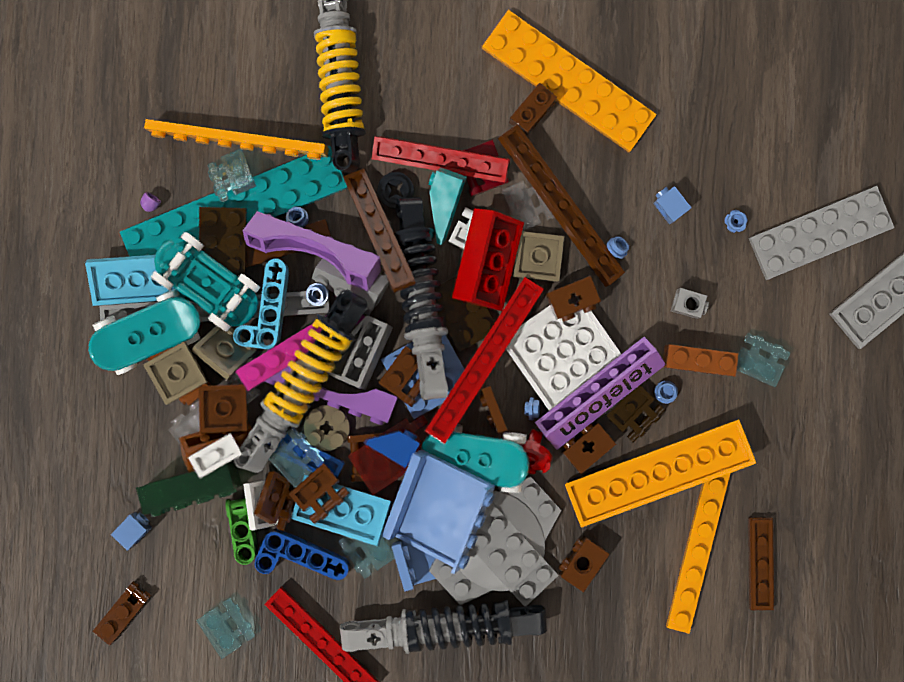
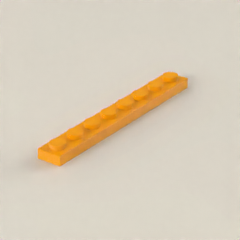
[144,119,329,160]
[666,473,730,634]

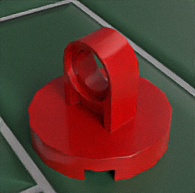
[519,429,553,474]

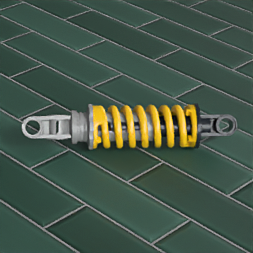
[314,0,366,173]
[234,290,367,473]

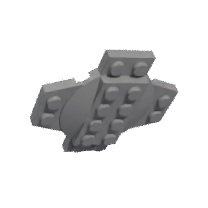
[429,476,561,607]

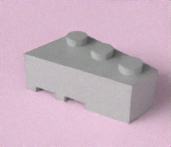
[312,258,389,316]
[326,316,393,390]

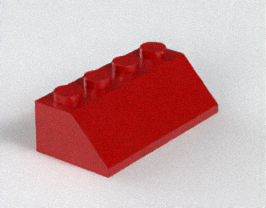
[452,208,524,311]

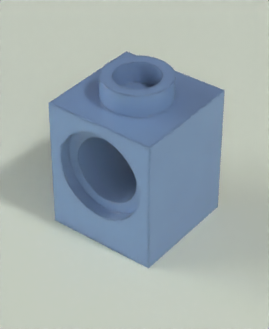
[653,186,691,225]
[111,512,152,551]

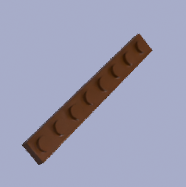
[498,124,625,287]

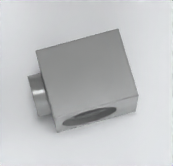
[671,288,709,319]

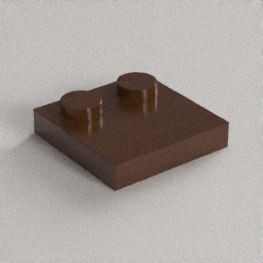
[199,384,248,434]
[478,386,507,433]

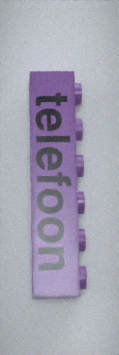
[535,337,666,450]

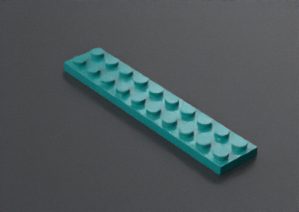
[120,145,347,257]

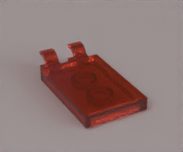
[348,415,428,495]

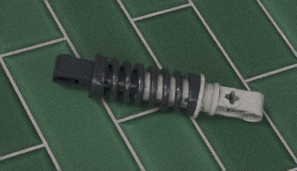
[394,197,448,400]
[340,600,547,654]

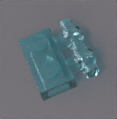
[208,148,256,202]
[736,333,790,387]
[269,427,325,488]
[338,536,395,579]
[196,598,255,659]

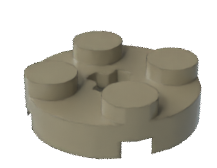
[304,405,350,451]

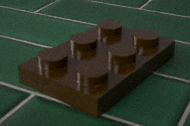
[199,207,247,277]
[434,275,495,352]

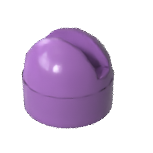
[140,192,161,212]

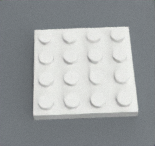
[506,294,621,411]

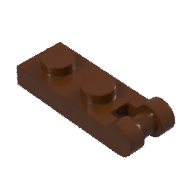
[92,581,152,646]

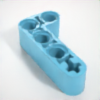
[233,259,289,349]

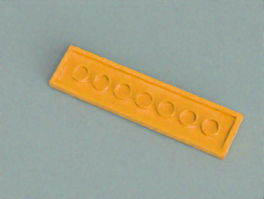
[482,10,657,153]
[565,420,756,527]

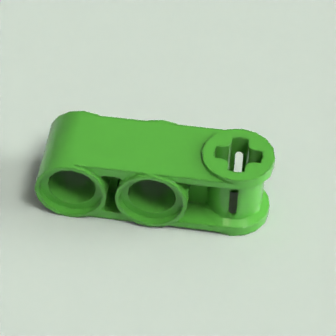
[226,498,258,565]

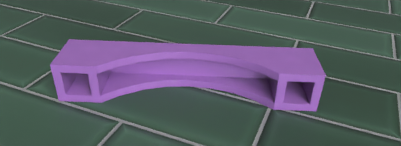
[243,211,381,291]
[264,349,398,425]

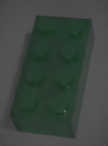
[136,459,242,517]

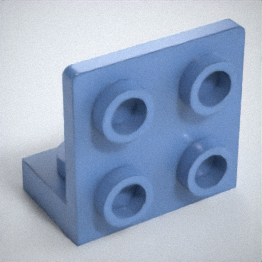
[392,540,436,592]

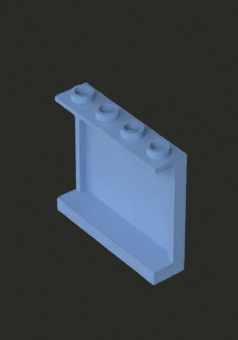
[382,450,495,574]

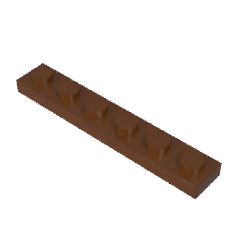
[343,169,415,293]

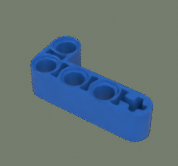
[254,529,350,580]

